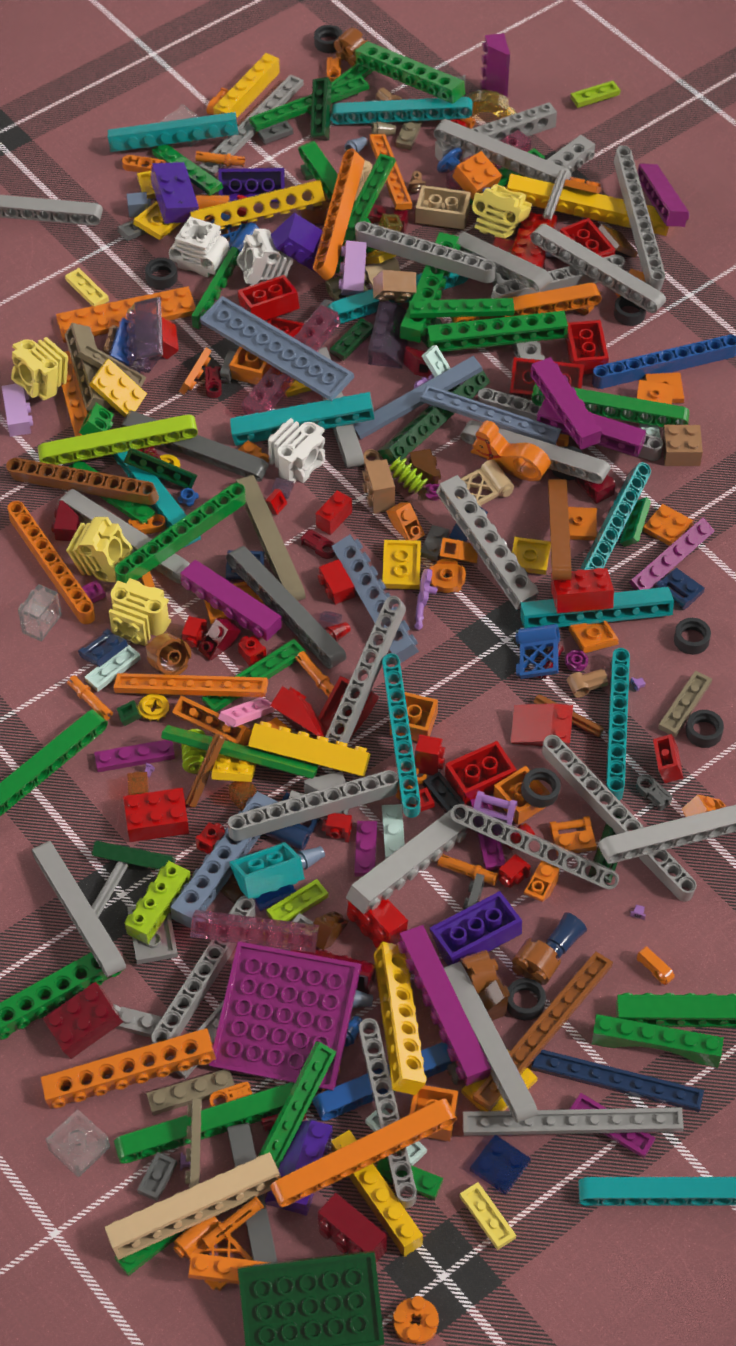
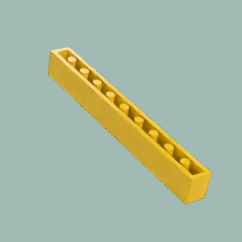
[507,174,669,236]

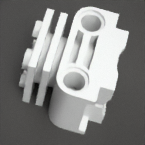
[169,217,230,277]
[236,229,293,286]
[268,418,325,485]

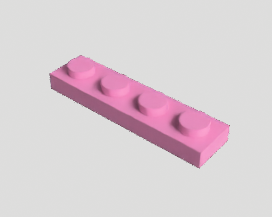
[218,697,275,727]

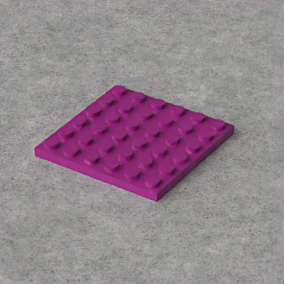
[209,941,361,1090]

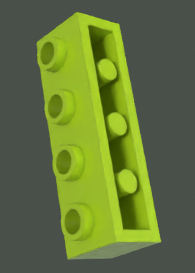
[125,861,191,944]

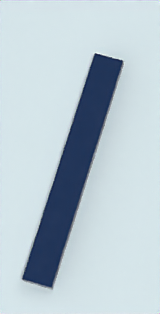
[531,1049,704,1112]

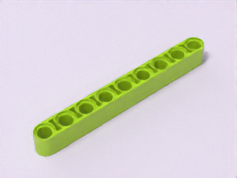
[38,415,198,465]

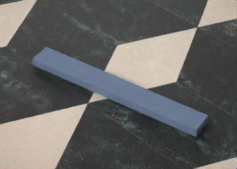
[353,356,483,439]
[420,385,561,445]

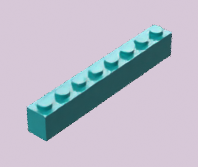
[108,112,239,152]
[230,392,375,446]
[521,587,674,628]

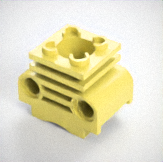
[472,184,532,239]
[11,337,68,401]
[66,517,133,582]
[109,578,171,646]

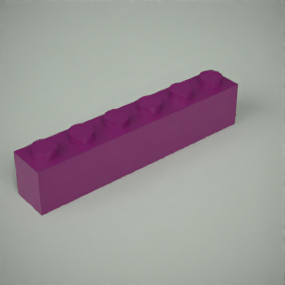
[637,163,689,227]
[531,357,602,449]
[537,398,646,457]
[180,559,282,641]

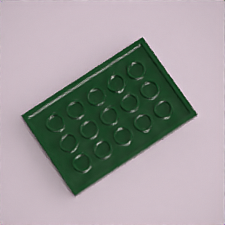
[238,1251,385,1346]

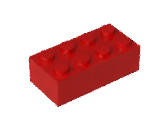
[510,357,584,395]

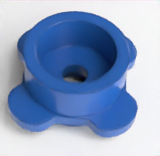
[178,488,199,507]

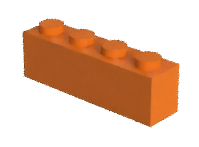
[172,695,252,746]

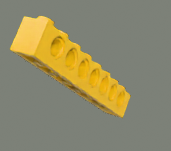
[190,180,325,230]
[374,942,426,1095]

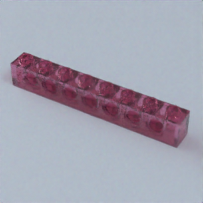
[241,305,341,415]

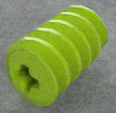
[389,456,428,495]
[181,729,207,774]

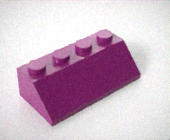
[480,33,510,105]

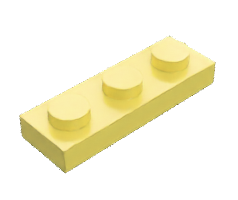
[65,268,109,306]
[460,1182,516,1250]

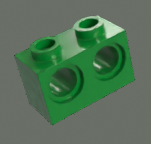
[79,402,114,435]

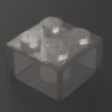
[18,584,62,642]
[46,1109,110,1178]

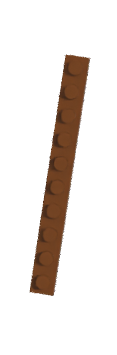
[473,951,613,1111]

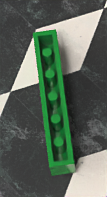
[616,993,736,1028]

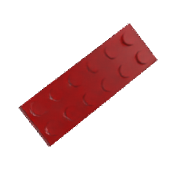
[511,213,557,268]

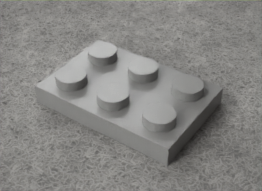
[127,905,178,964]

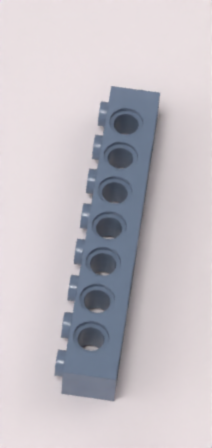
[332,535,419,663]
[170,791,278,929]

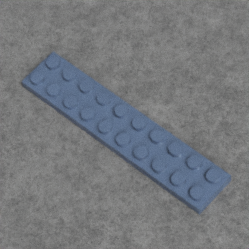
[200,296,355,401]

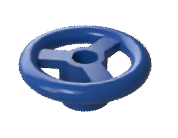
[437,148,463,173]

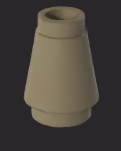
[371,121,396,136]

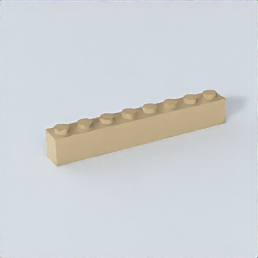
[105,1152,281,1260]

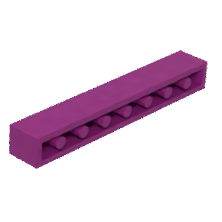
[397,925,491,1086]

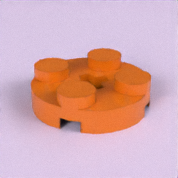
[430,559,466,593]
[393,1296,439,1345]

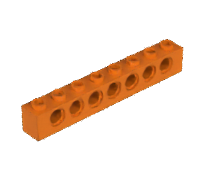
[41,1028,216,1109]

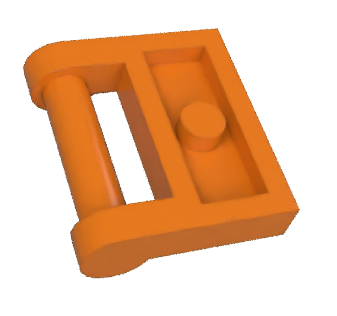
[549,816,597,856]

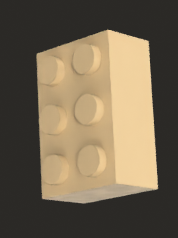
[415,185,471,230]

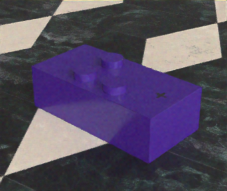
[150,162,199,224]

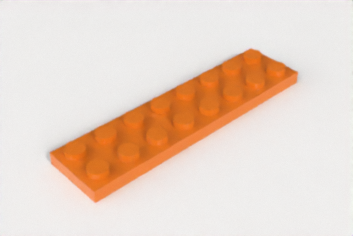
[56,286,196,343]

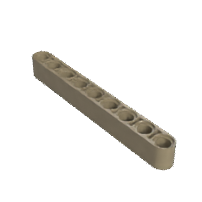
[235,475,306,601]

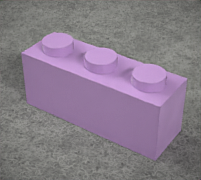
[339,240,367,296]
[2,384,33,437]

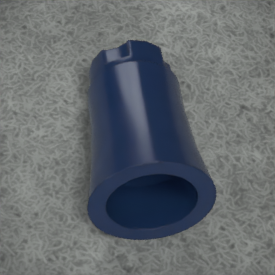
[546,912,587,959]

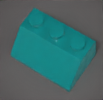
[229,842,305,899]

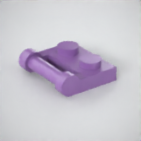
[474,791,517,835]

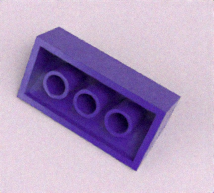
[218,168,285,202]
[270,213,323,274]
[430,891,522,966]
[265,1120,333,1216]

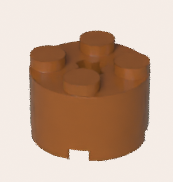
[334,28,368,66]
[301,191,331,226]
[146,633,191,675]
[511,938,561,985]
[458,950,499,994]

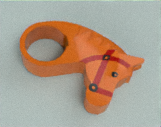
[471,420,551,481]

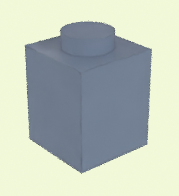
[127,192,151,217]

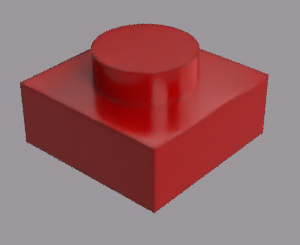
[265,489,287,515]
[412,787,435,812]

